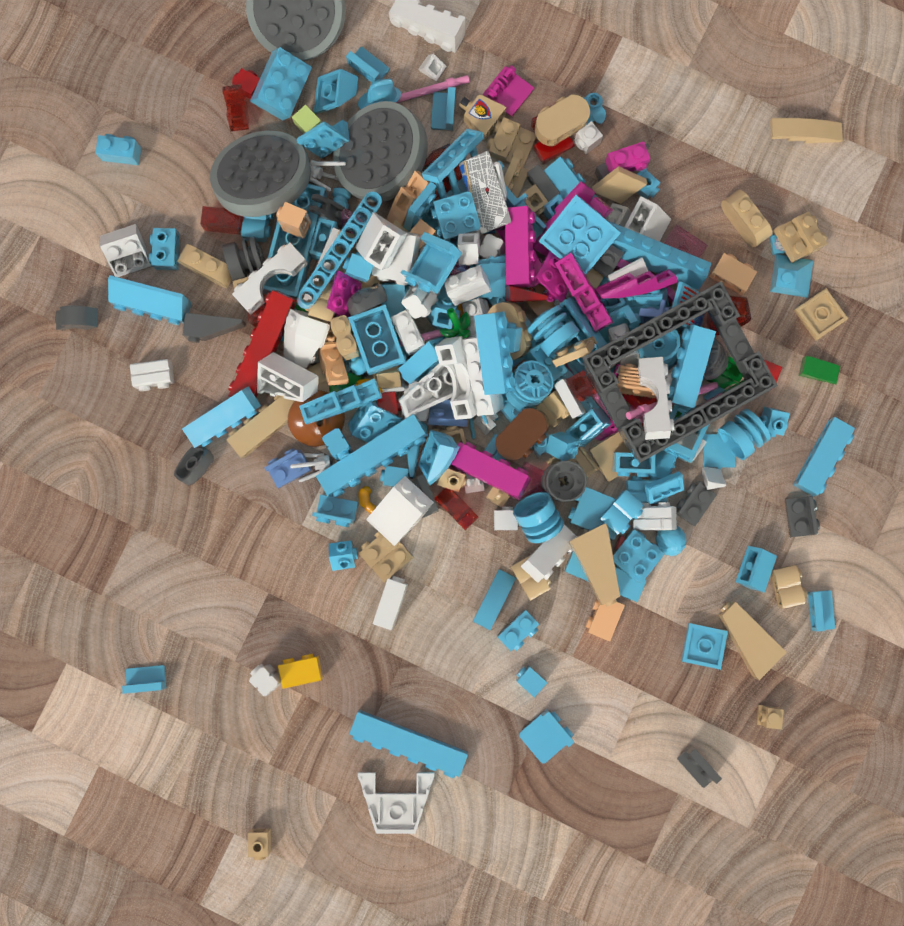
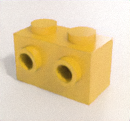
[278,653,323,689]

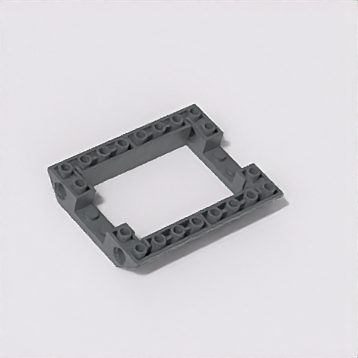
[582,281,778,463]

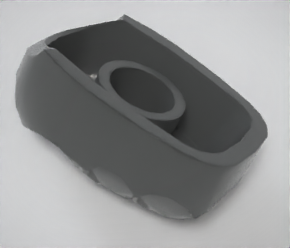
[347,283,387,316]
[174,447,214,486]

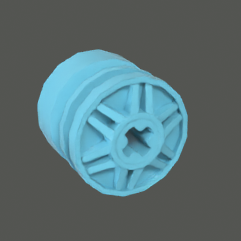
[527,305,580,357]
[505,360,554,410]
[718,408,771,460]
[513,492,564,543]

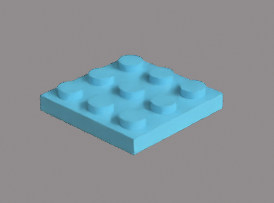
[539,194,621,274]

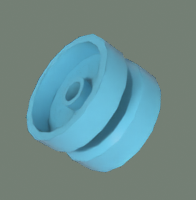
[638,329,680,370]

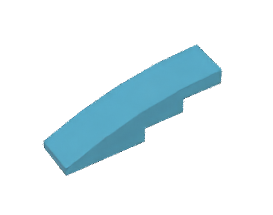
[299,379,382,424]

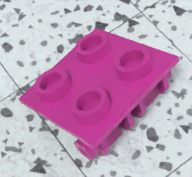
[482,65,535,117]
[535,251,569,303]
[326,270,362,318]

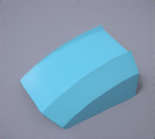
[418,430,459,485]

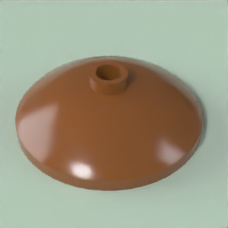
[288,390,345,447]

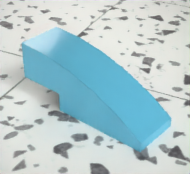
[473,569,516,630]

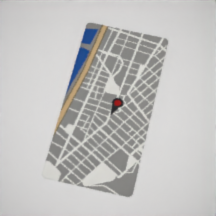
[459,151,511,234]

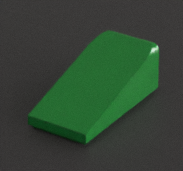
[799,356,840,385]

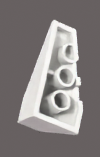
[284,309,330,370]
[399,364,453,418]

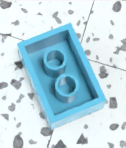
[250,47,312,121]
[348,305,406,375]

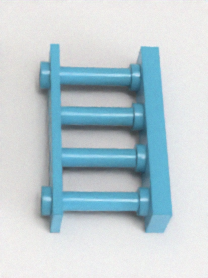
[422,129,484,199]

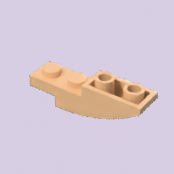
[387,171,430,231]
[317,317,349,386]

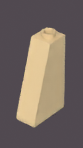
[569,523,620,607]
[718,601,787,680]

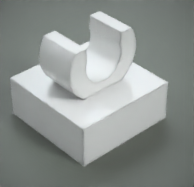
[473,413,498,435]
[464,474,485,494]

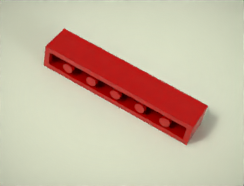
[228,290,297,398]

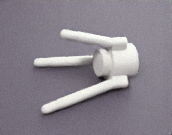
[309,160,346,192]
[290,453,331,482]

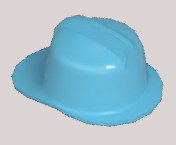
[358,79,401,109]

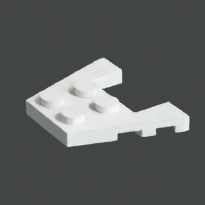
[358,772,434,834]

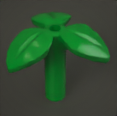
[440,308,471,339]

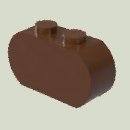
[496,408,549,460]

